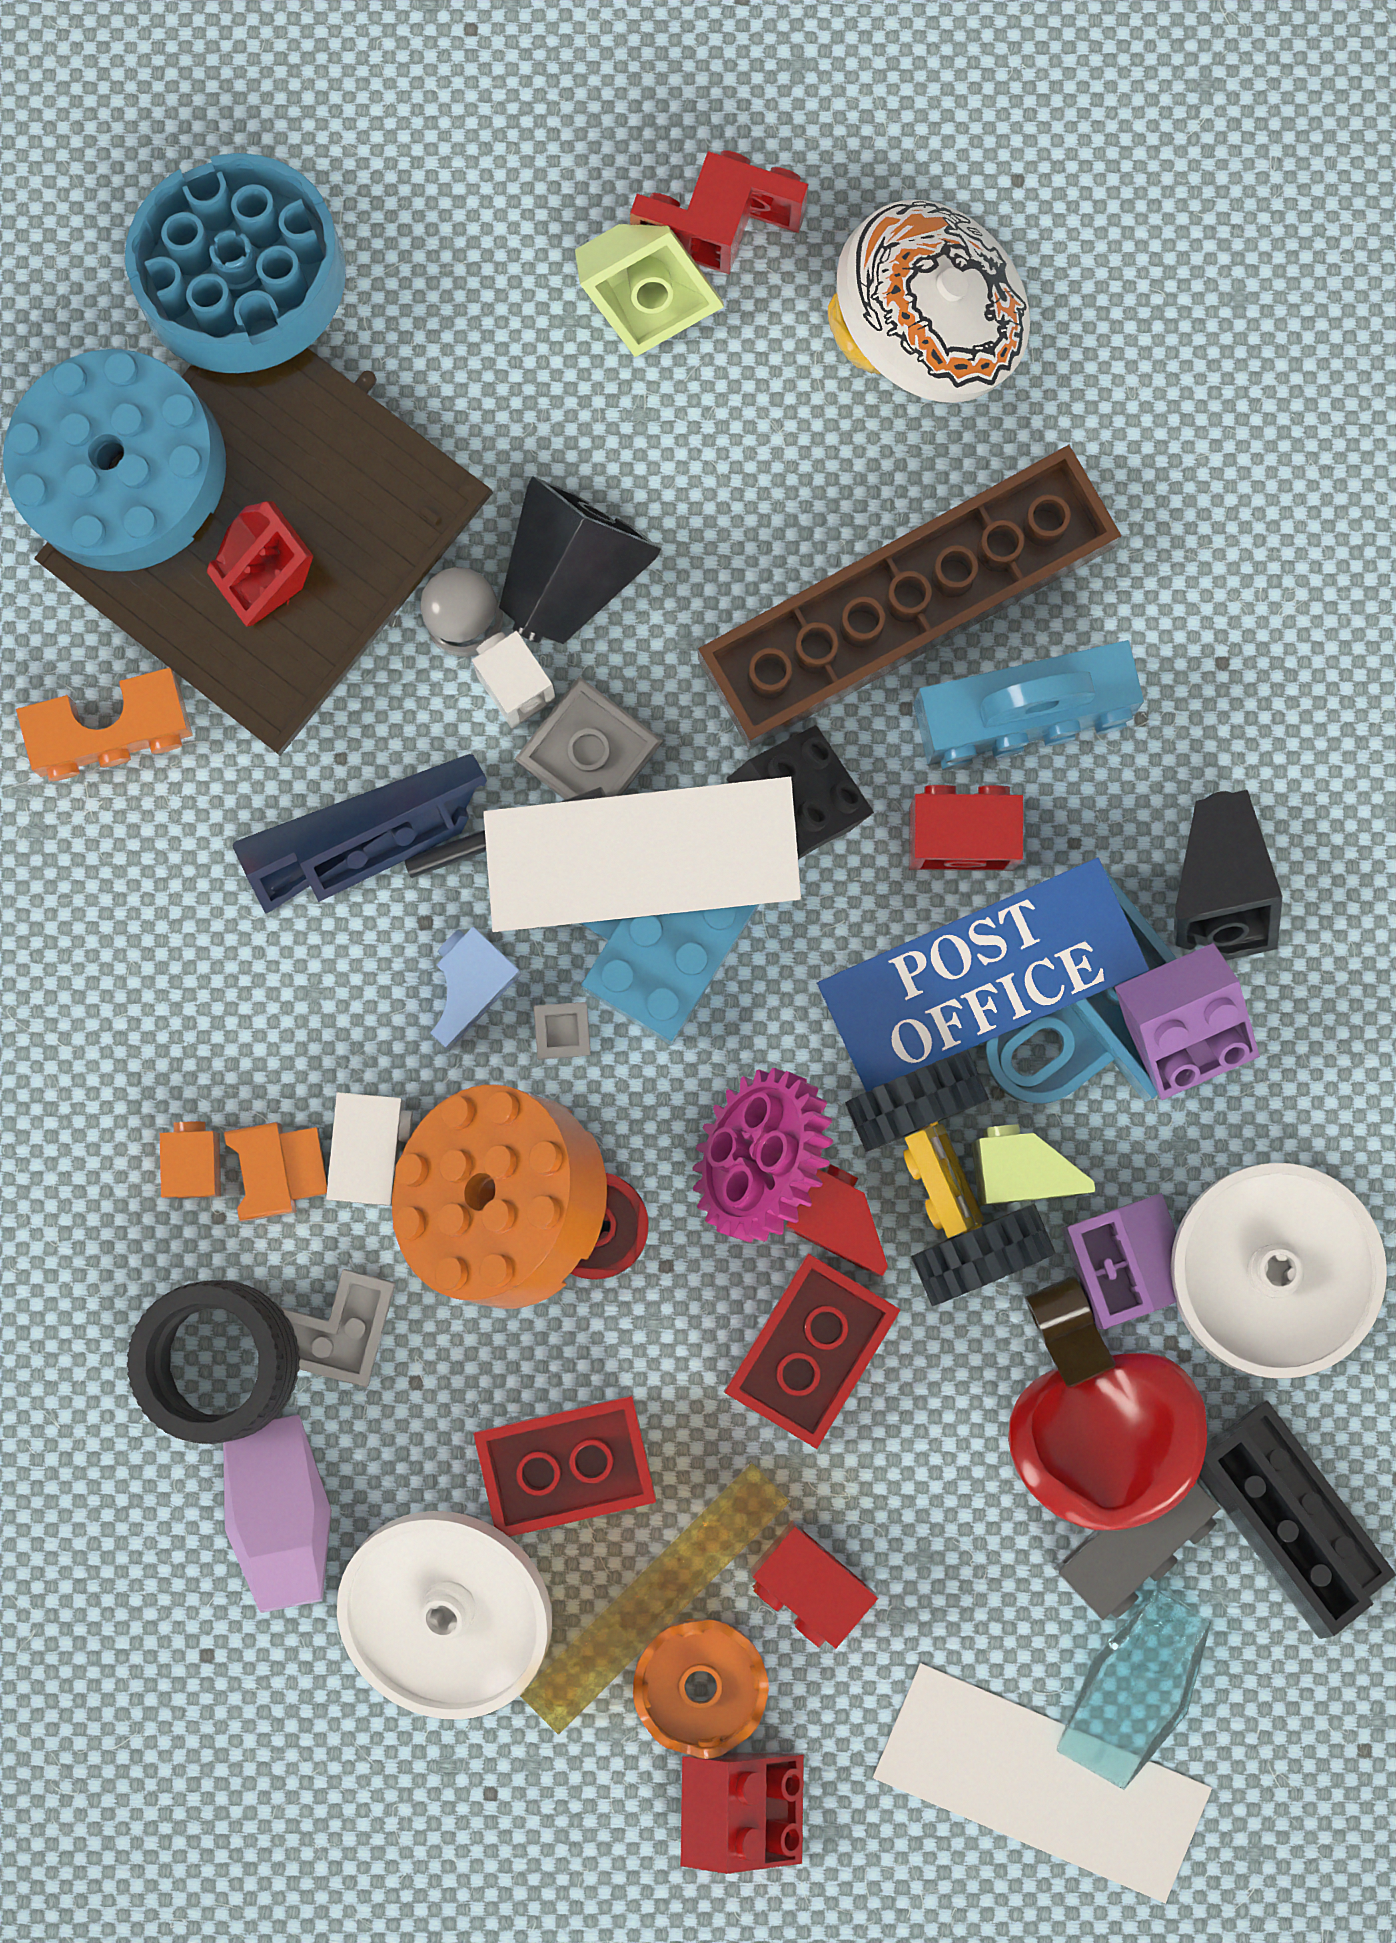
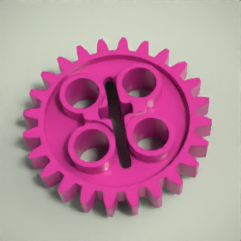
[692,1068,833,1243]

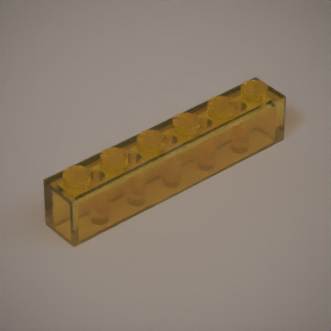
[520,1460,790,1735]

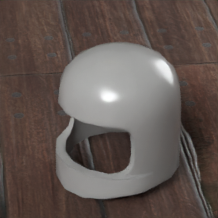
[420,567,504,657]

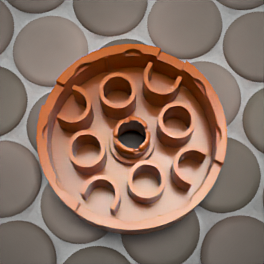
[392,1084,607,1309]

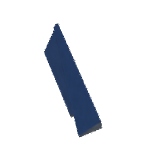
[232,754,487,914]

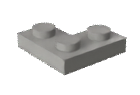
[280,1269,396,1387]

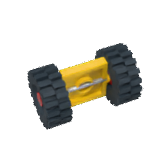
[845,1050,1056,1306]

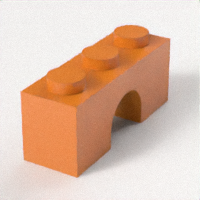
[16,667,193,781]

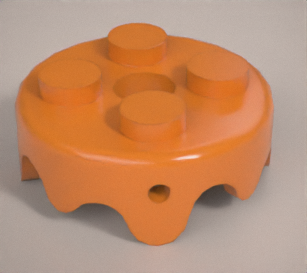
[633,1618,769,1759]

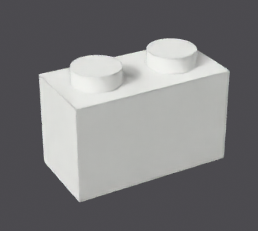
[472,631,556,729]
[326,1092,413,1206]

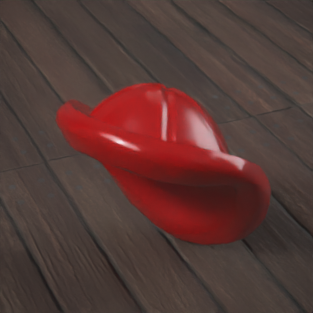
[1008,1352,1207,1531]

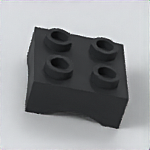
[726,725,874,860]

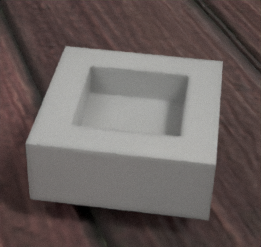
[534,1002,591,1060]

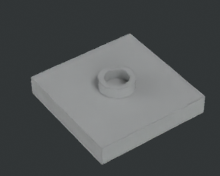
[514,676,663,800]

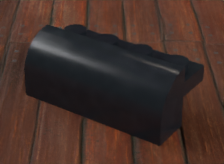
[1199,1400,1396,1639]

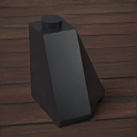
[499,476,661,644]
[1173,789,1283,960]

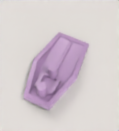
[223,1415,332,1613]

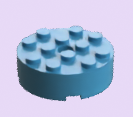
[125,153,346,373]
[3,349,226,572]

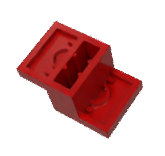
[630,150,809,275]

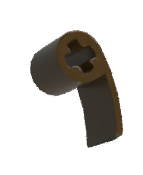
[1024,1275,1116,1388]

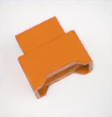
[224,1122,328,1222]

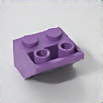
[1115,943,1260,1100]
[1061,1193,1177,1329]

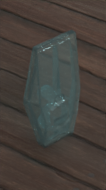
[1056,1590,1211,1790]

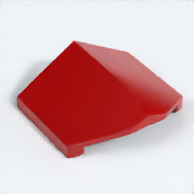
[207,501,313,626]

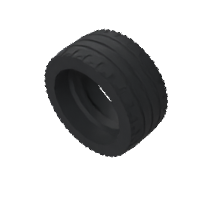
[127,1280,300,1444]

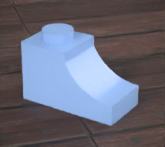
[430,927,522,1051]

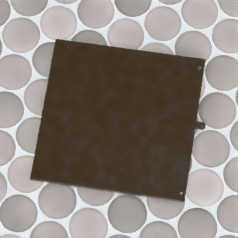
[34,347,493,756]

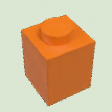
[159,1121,221,1199]

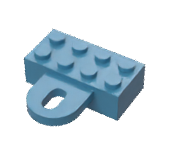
[913,640,1144,770]
[985,868,1177,1104]
[579,904,760,1046]

